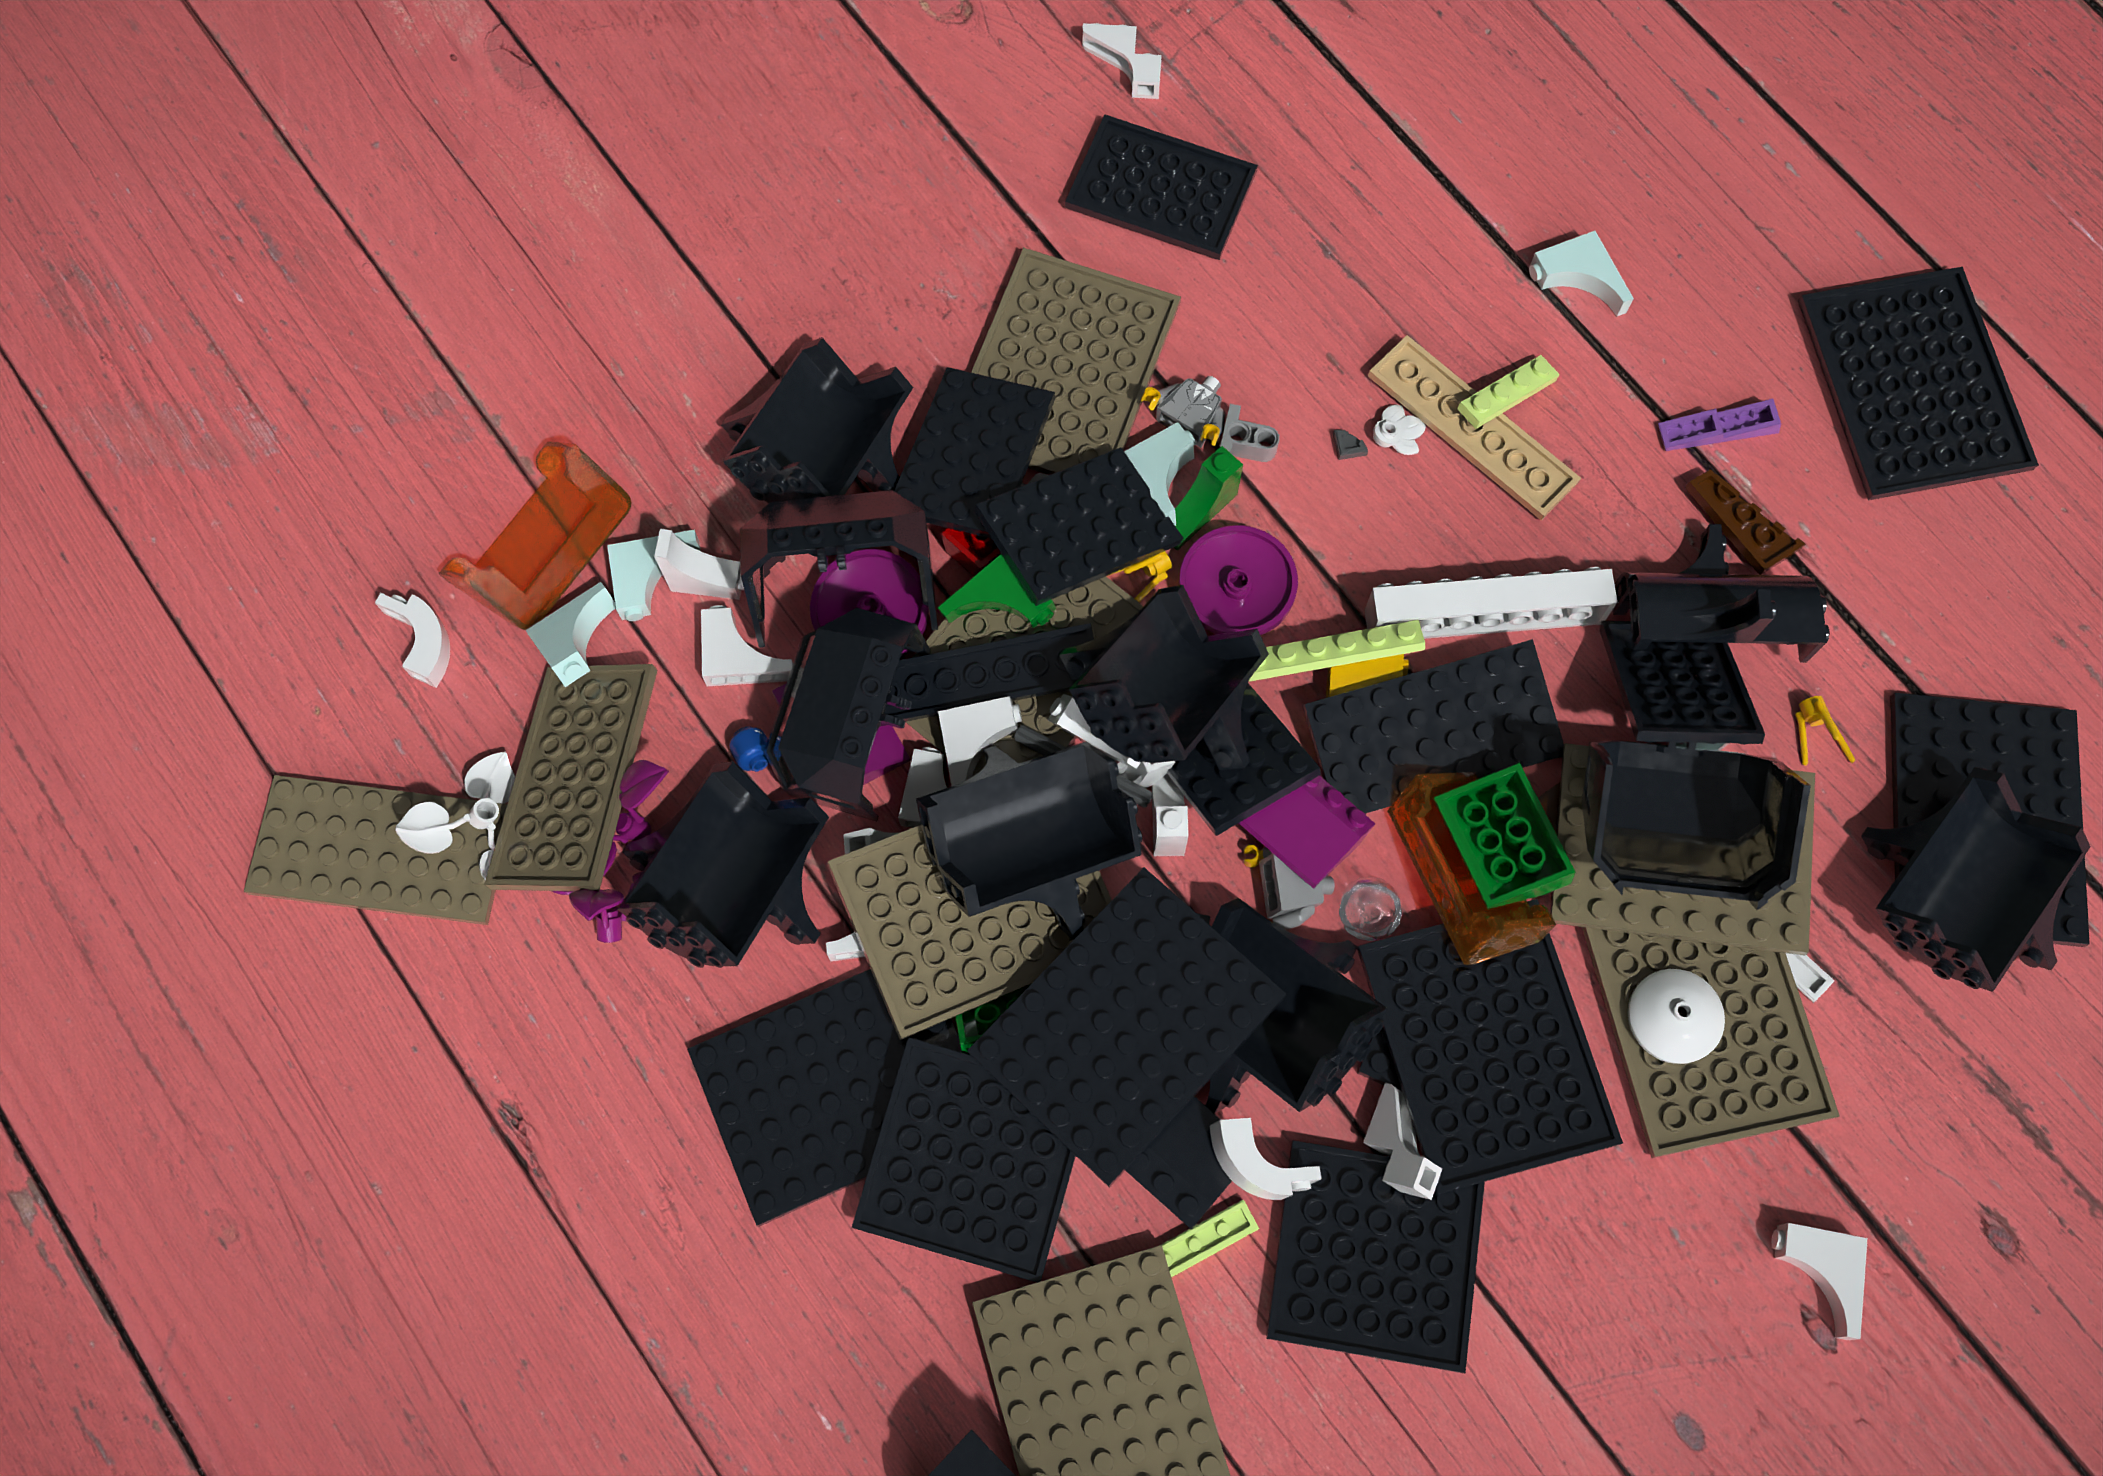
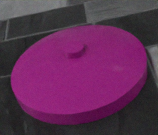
[1179,525,1298,635]
[810,549,929,657]

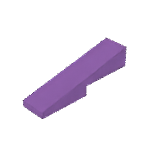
[1658,399,1781,451]

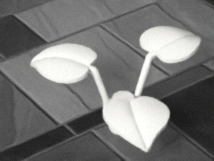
[395,752,515,880]

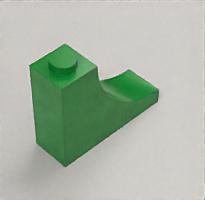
[1174,446,1243,551]
[938,554,1056,628]

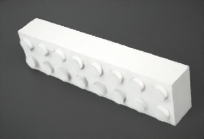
[1365,567,1618,639]

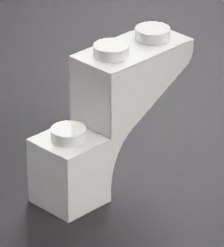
[1082,23,1162,99]
[1363,1083,1442,1200]

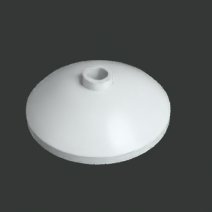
[1628,969,1725,1064]

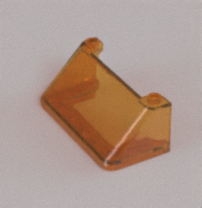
[438,441,632,630]

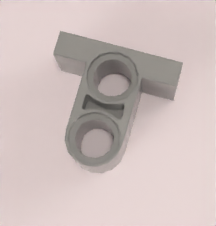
[1220,404,1279,462]

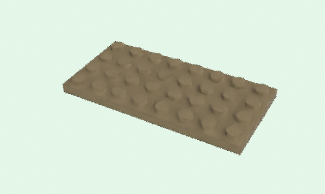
[484,664,658,892]
[244,775,508,925]

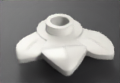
[1373,405,1426,455]

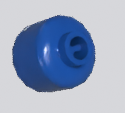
[729,726,774,772]

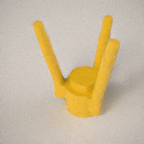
[1108,551,1172,602]
[1795,696,1855,765]

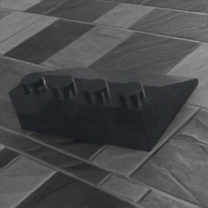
[1125,1096,1232,1229]

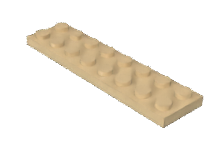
[1368,335,1581,521]

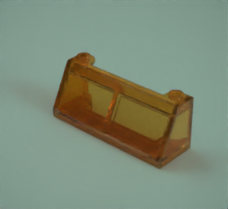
[1387,772,1556,965]

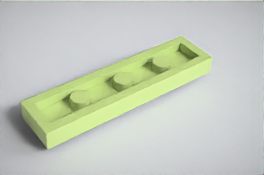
[1457,355,1560,429]

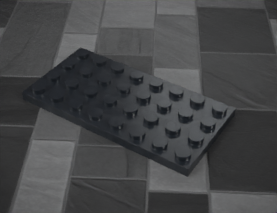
[1302,639,1564,814]

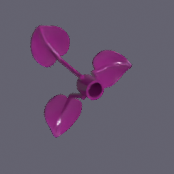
[603,760,669,876]
[552,871,643,943]

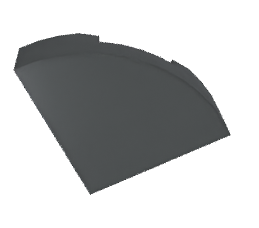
[1333,430,1368,460]

